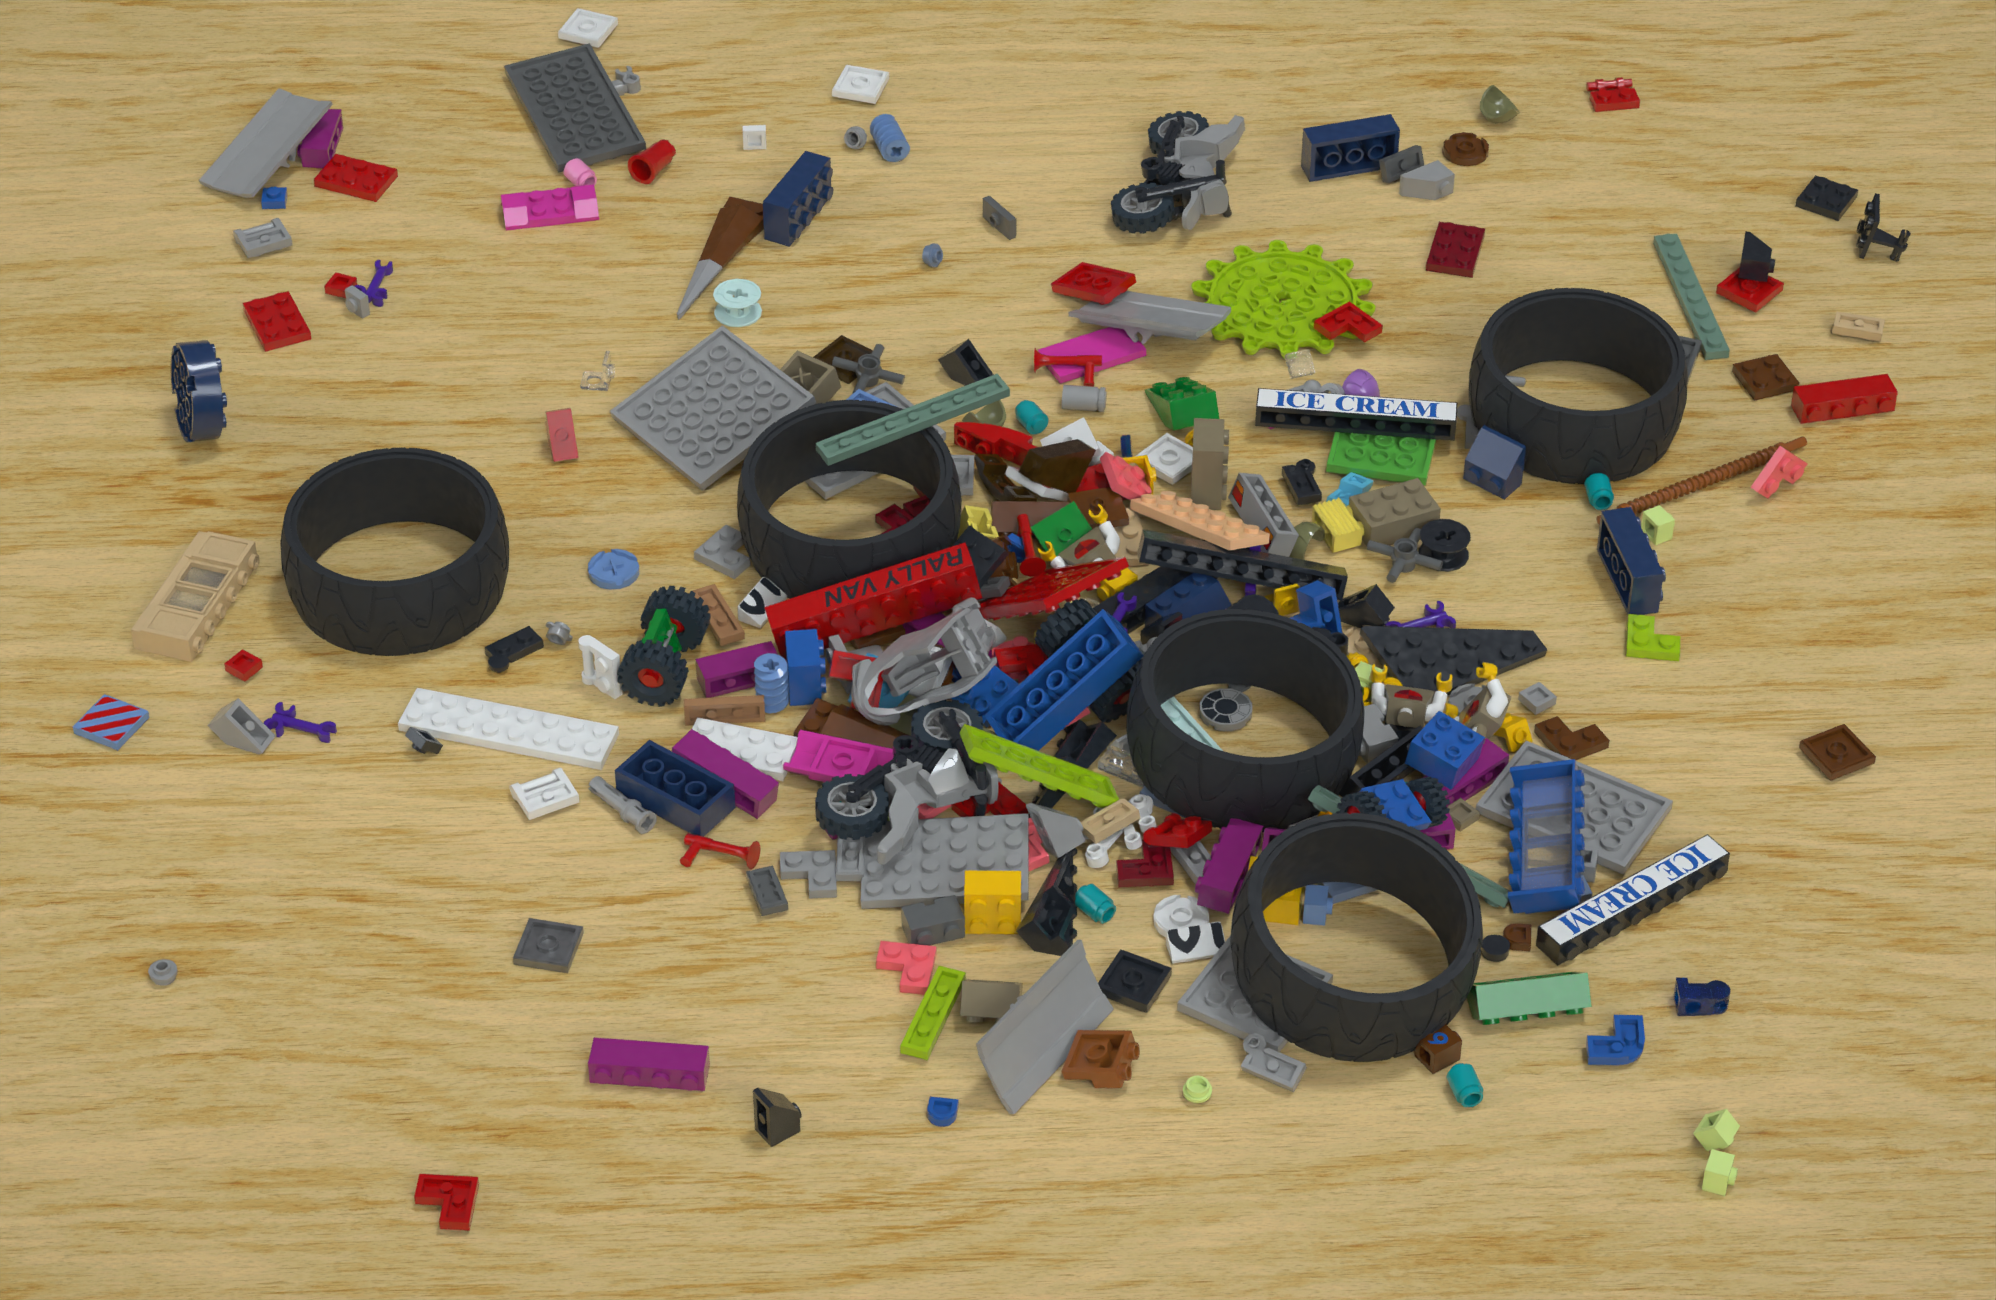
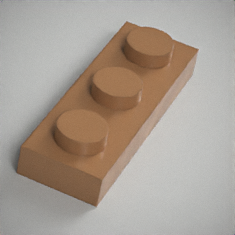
[692,584,745,646]
[684,695,765,726]

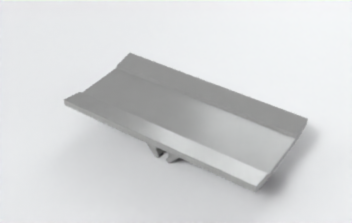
[199,88,333,198]
[1068,291,1231,344]
[976,940,1114,1114]

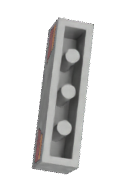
[1228,473,1299,557]

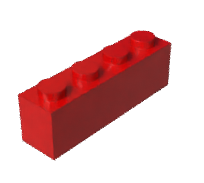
[1791,374,1898,424]

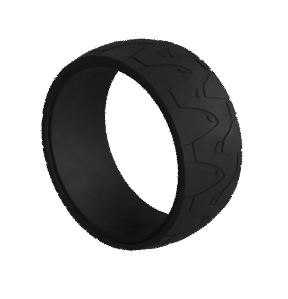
[1469,288,1688,484]
[737,400,962,599]
[280,447,509,656]
[1126,609,1365,832]
[1230,813,1483,1062]

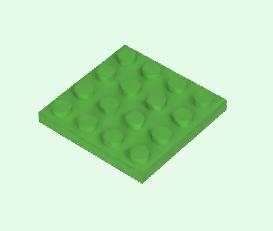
[1326,432,1436,486]

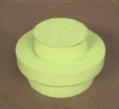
[1183,1075,1212,1103]

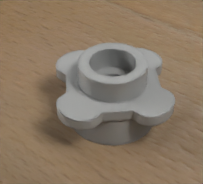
[546,622,573,645]

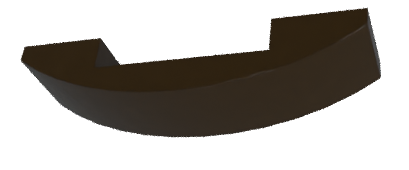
[974,454,1037,501]

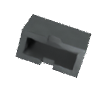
[901,895,965,946]

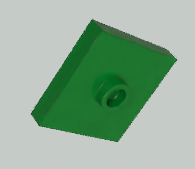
[1031,501,1092,556]

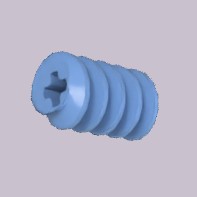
[870,114,910,162]
[754,653,789,713]

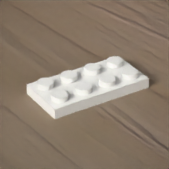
[692,717,798,781]

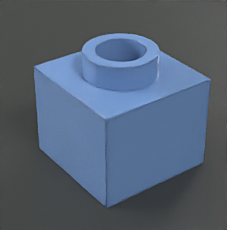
[1303,885,1333,926]

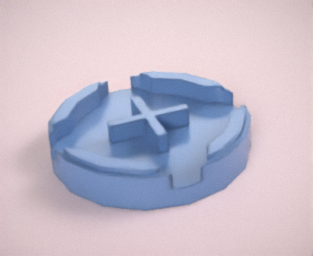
[588,549,639,590]

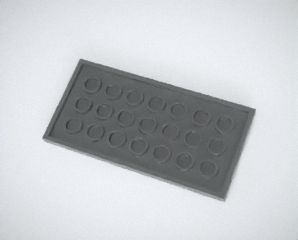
[504,43,646,173]

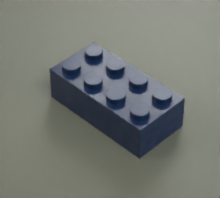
[1301,114,1400,182]
[763,151,834,247]
[1597,507,1666,615]
[615,740,736,837]

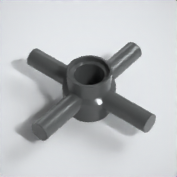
[832,344,905,393]
[1367,528,1443,583]

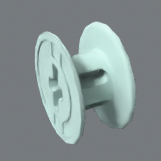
[713,279,762,327]

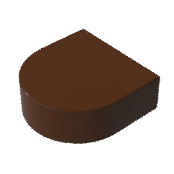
[1503,923,1532,952]

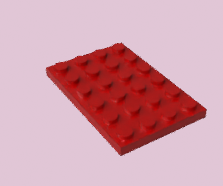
[978,557,1129,621]

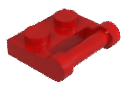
[1143,813,1212,848]

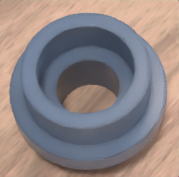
[922,243,943,267]

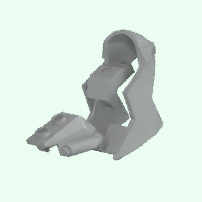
[851,597,997,726]

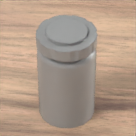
[1062,385,1107,412]

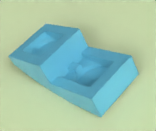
[1326,472,1374,506]

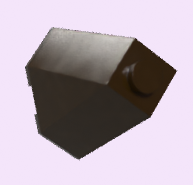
[1018,439,1096,493]

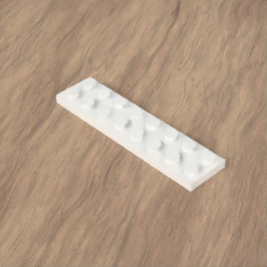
[398,688,619,770]

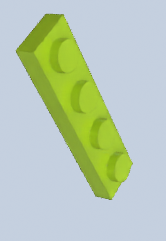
[900,966,966,1060]

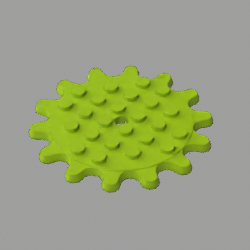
[1191,240,1376,360]

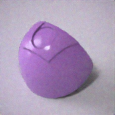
[1342,369,1380,397]

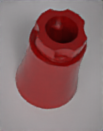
[628,139,676,184]

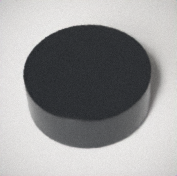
[1481,934,1510,962]

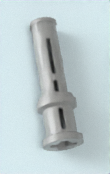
[588,776,657,834]

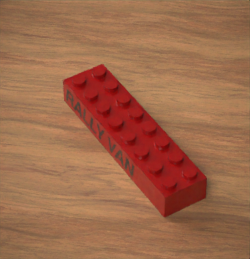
[764,543,982,660]

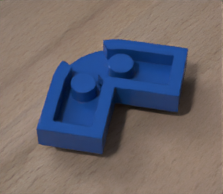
[1586,1015,1645,1065]

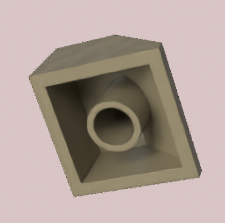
[960,979,1023,1023]

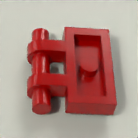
[1586,77,1640,112]

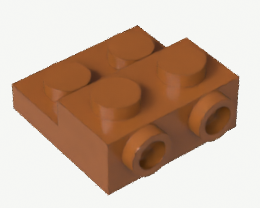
[1062,1030,1140,1088]

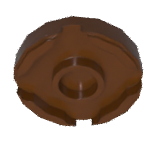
[1443,132,1489,166]

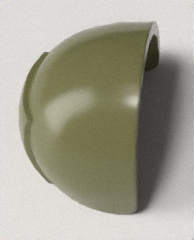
[1480,85,1520,124]
[962,400,1006,426]
[1289,522,1325,560]

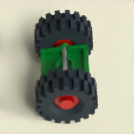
[617,586,711,707]
[1034,598,1140,723]

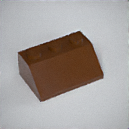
[992,501,1069,539]

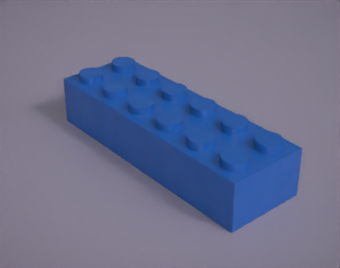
[985,609,1144,751]

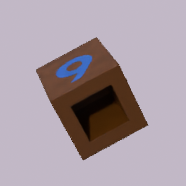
[1415,1024,1462,1074]

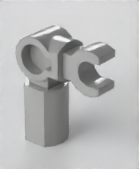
[611,66,641,96]

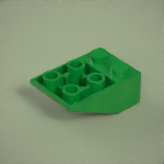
[1145,377,1220,431]

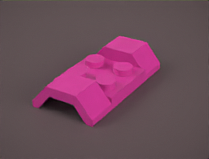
[501,184,599,231]
[783,730,894,782]

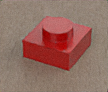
[324,272,358,299]
[224,649,263,682]

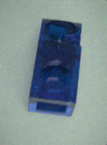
[1673,977,1731,1016]

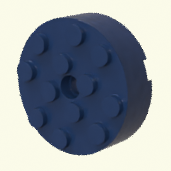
[170,340,227,442]

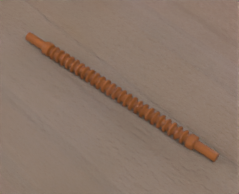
[1596,436,1807,525]

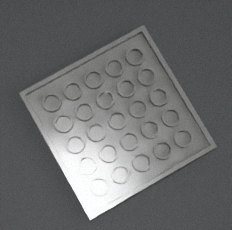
[610,325,816,491]

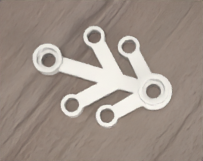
[1082,794,1157,868]

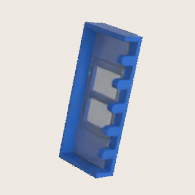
[1508,759,1585,914]

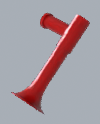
[1034,348,1102,387]
[1017,514,1046,577]
[680,833,761,869]

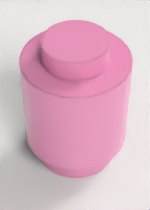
[564,158,597,186]

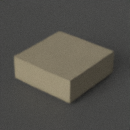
[1447,798,1480,832]

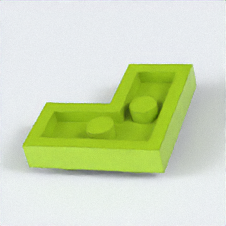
[1626,614,1681,661]

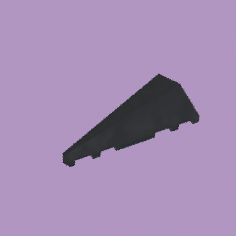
[1028,719,1117,818]
[1016,848,1077,956]

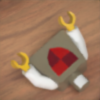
[1038,504,1120,568]
[1443,662,1511,744]
[1370,664,1452,728]

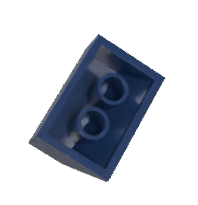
[1145,573,1232,626]

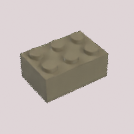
[1191,418,1229,510]
[1349,478,1441,546]

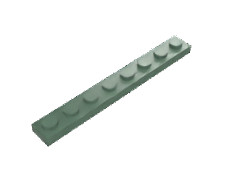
[1653,234,1730,360]
[816,374,1010,466]
[1308,785,1512,908]

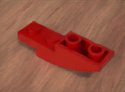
[954,422,1037,466]

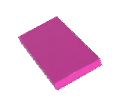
[1038,327,1146,384]

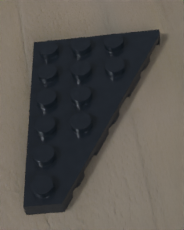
[1360,626,1547,695]

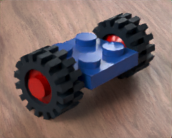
[1336,777,1450,831]

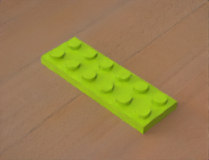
[960,724,1119,809]

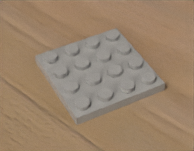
[1177,935,1333,1052]

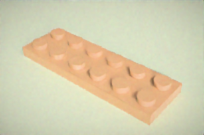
[1130,491,1270,550]

